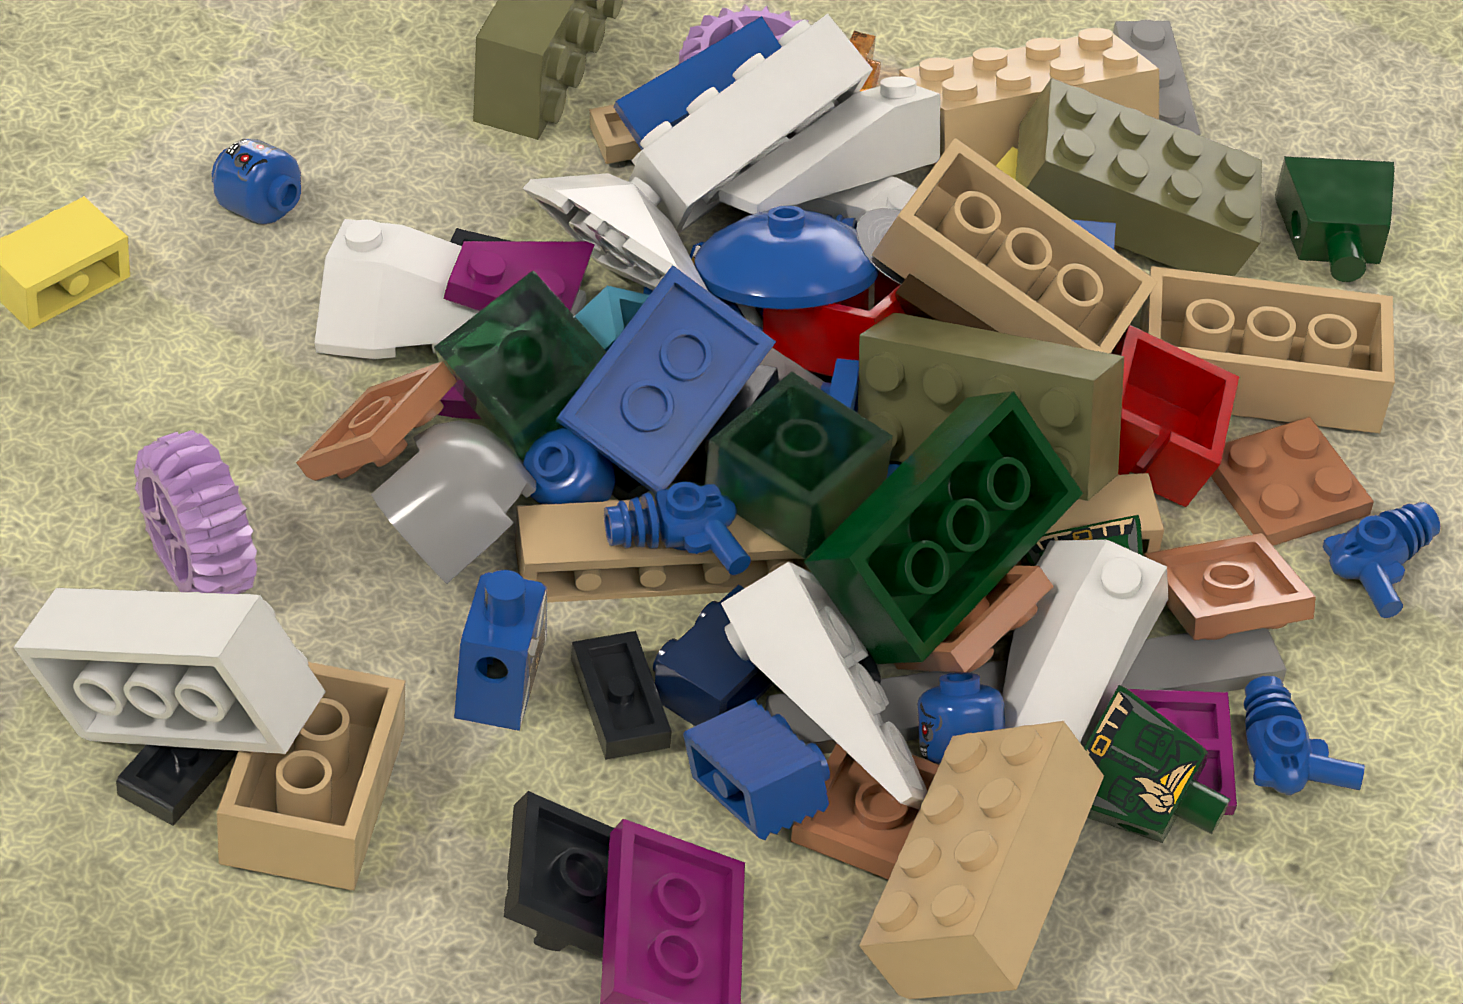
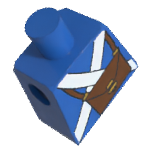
[454,570,547,731]

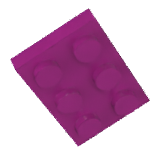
[600,819,745,1004]

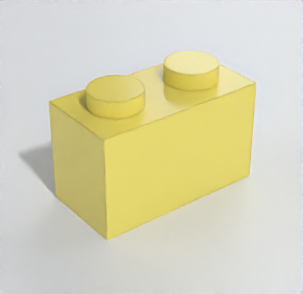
[0,196,130,330]

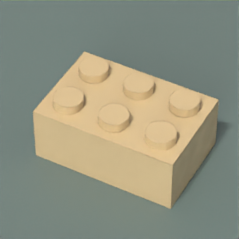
[217,662,406,891]

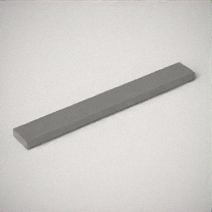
[765,628,1287,754]

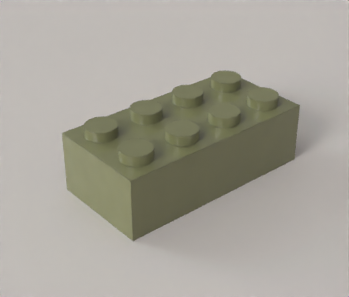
[473,0,623,140]
[1016,78,1262,276]
[857,312,1124,501]

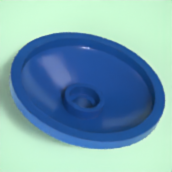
[695,206,879,309]

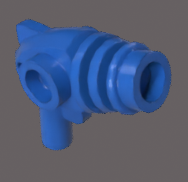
[604,482,751,575]
[1323,502,1440,618]
[1244,676,1365,796]

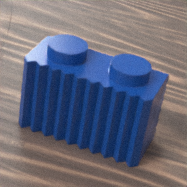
[683,699,830,841]

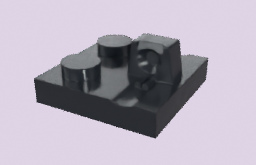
[504,791,614,958]

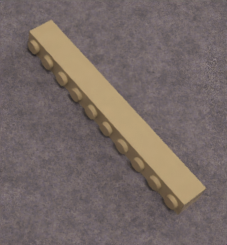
[515,473,1164,603]

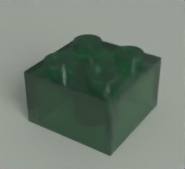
[434,270,606,461]
[705,371,893,559]

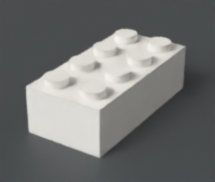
[628,14,873,234]
[13,588,326,754]

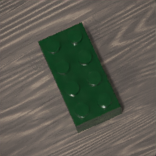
[804,391,1083,664]

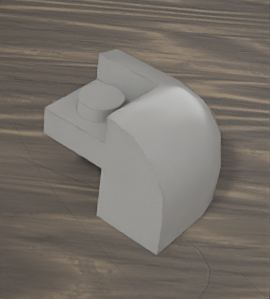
[371,420,536,584]

